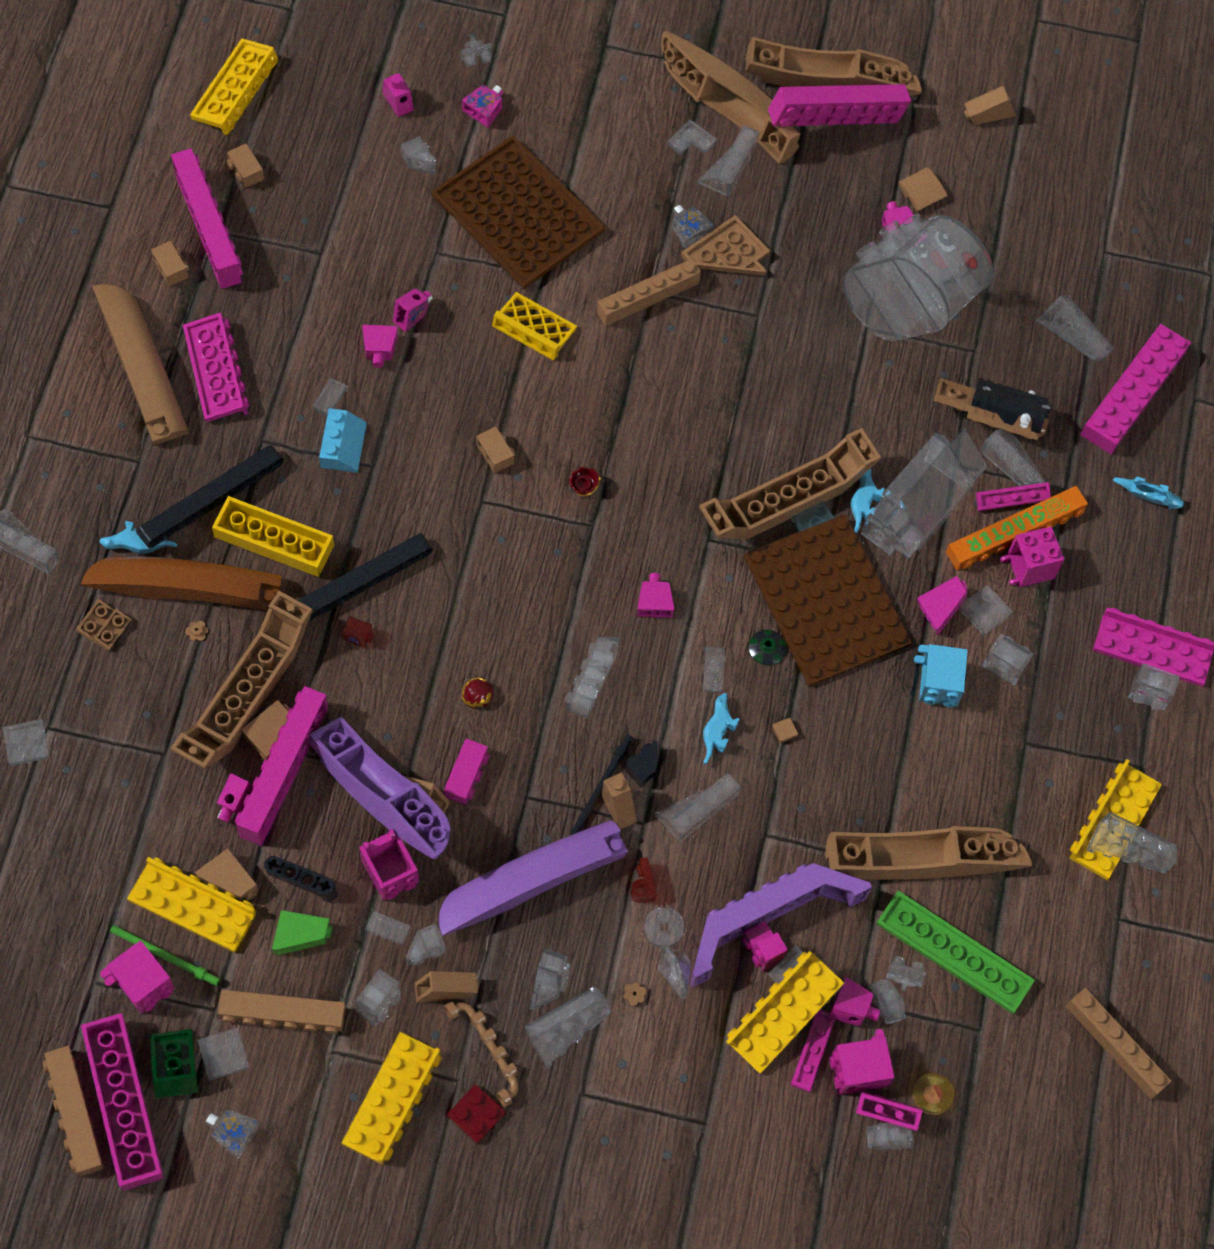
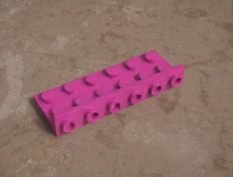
[183,312,250,422]
[1093,608,1214,687]

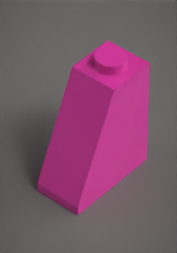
[917,576,968,635]

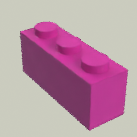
[444,739,490,805]
[856,1090,923,1131]

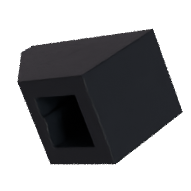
[625,740,658,787]

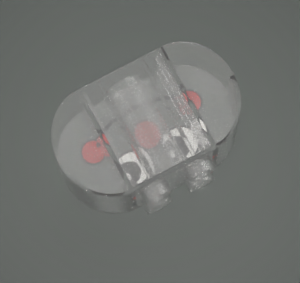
[842,214,994,341]

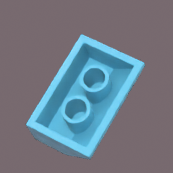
[319,408,367,473]

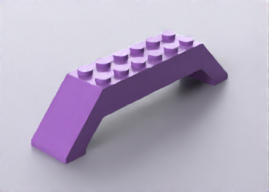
[690,863,872,988]

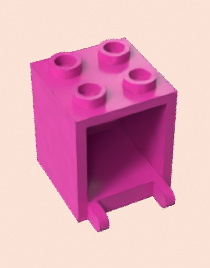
[1000,527,1064,587]
[359,829,419,900]
[100,940,175,1014]
[830,1029,894,1095]

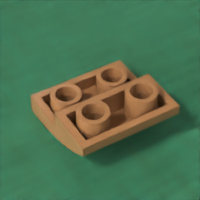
[898,167,948,212]
[75,599,132,650]

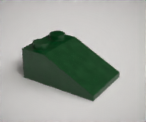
[150,1029,198,1098]

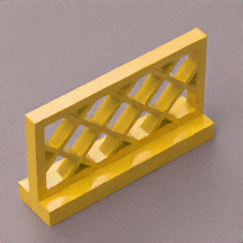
[492,292,577,361]

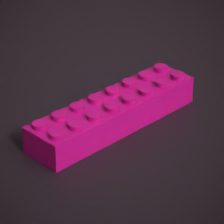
[768,84,911,127]
[171,148,243,289]
[1081,323,1191,455]
[235,686,328,846]
[81,1013,164,1191]

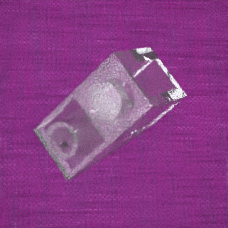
[400,137,437,174]
[702,647,725,692]
[406,924,445,966]
[870,979,906,1024]
[867,1123,913,1150]

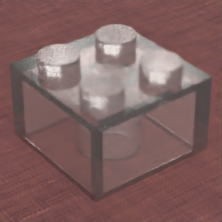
[982,634,1033,686]
[1128,663,1180,711]
[355,969,402,1026]

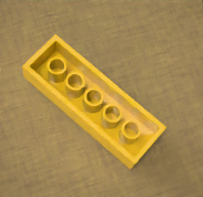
[212,496,334,577]

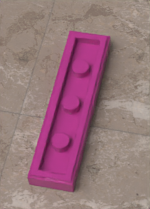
[975,482,1051,511]
[790,1010,835,1093]

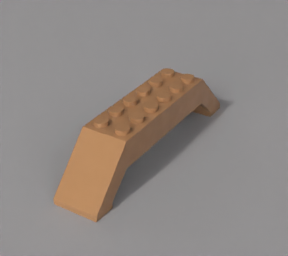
[699,428,881,540]
[170,591,313,769]

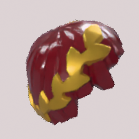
[569,467,600,496]
[461,678,493,709]

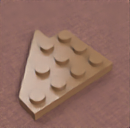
[681,215,770,276]

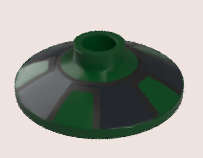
[748,630,787,666]

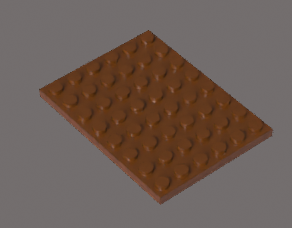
[431,135,605,290]
[743,514,912,687]

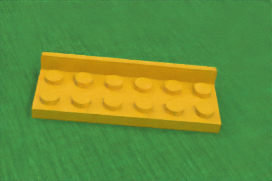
[190,39,278,135]
[1069,759,1162,881]
[127,857,257,953]
[726,951,844,1074]
[341,1032,442,1165]

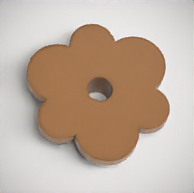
[185,621,208,641]
[623,982,646,1006]

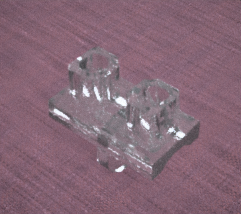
[459,36,492,67]
[886,956,927,991]

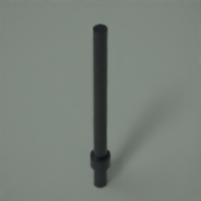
[570,734,633,835]

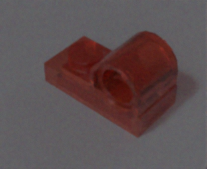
[630,857,657,903]

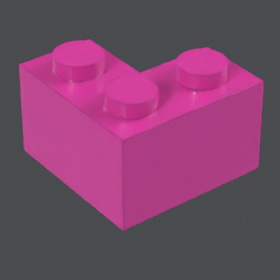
[742,921,788,972]

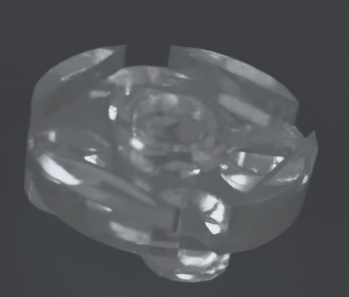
[644,907,684,949]

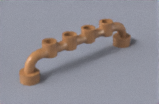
[444,1002,519,1108]

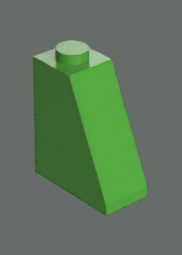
[272,910,333,955]

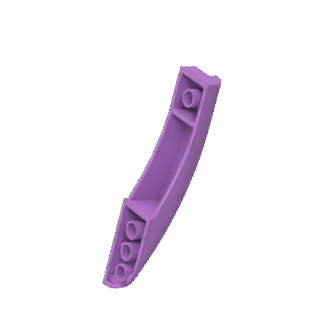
[309,717,450,859]
[439,820,628,936]

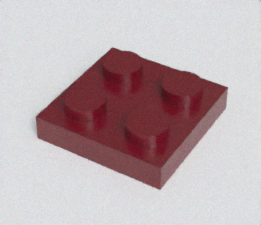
[447,1084,506,1144]

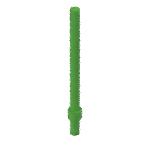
[110,925,221,986]

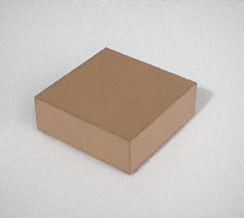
[772,718,798,743]

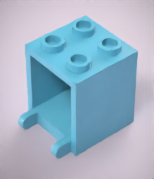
[914,644,967,707]

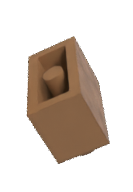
[226,144,264,188]
[151,241,189,286]
[476,427,515,473]

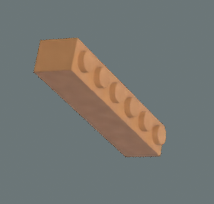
[597,259,701,326]
[1066,988,1171,1099]
[217,990,346,1034]
[42,1045,104,1177]

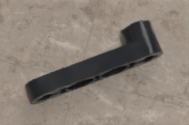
[264,856,338,902]

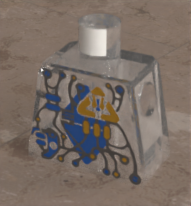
[672,205,714,249]
[206,1110,260,1160]

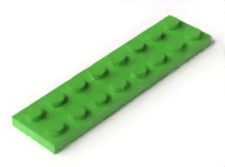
[876,891,1035,1014]

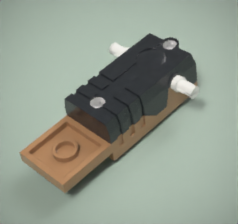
[933,377,1052,440]

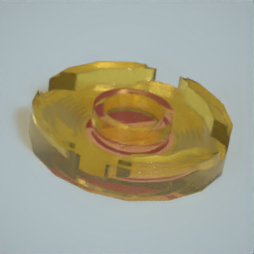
[912,1073,954,1115]

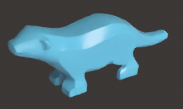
[851,469,885,533]
[1113,477,1184,510]
[100,521,177,554]
[703,693,739,764]

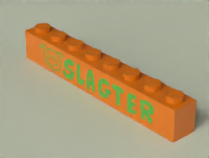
[946,486,1088,570]

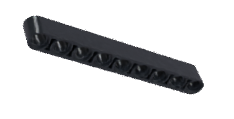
[136,445,284,548]
[297,533,433,622]

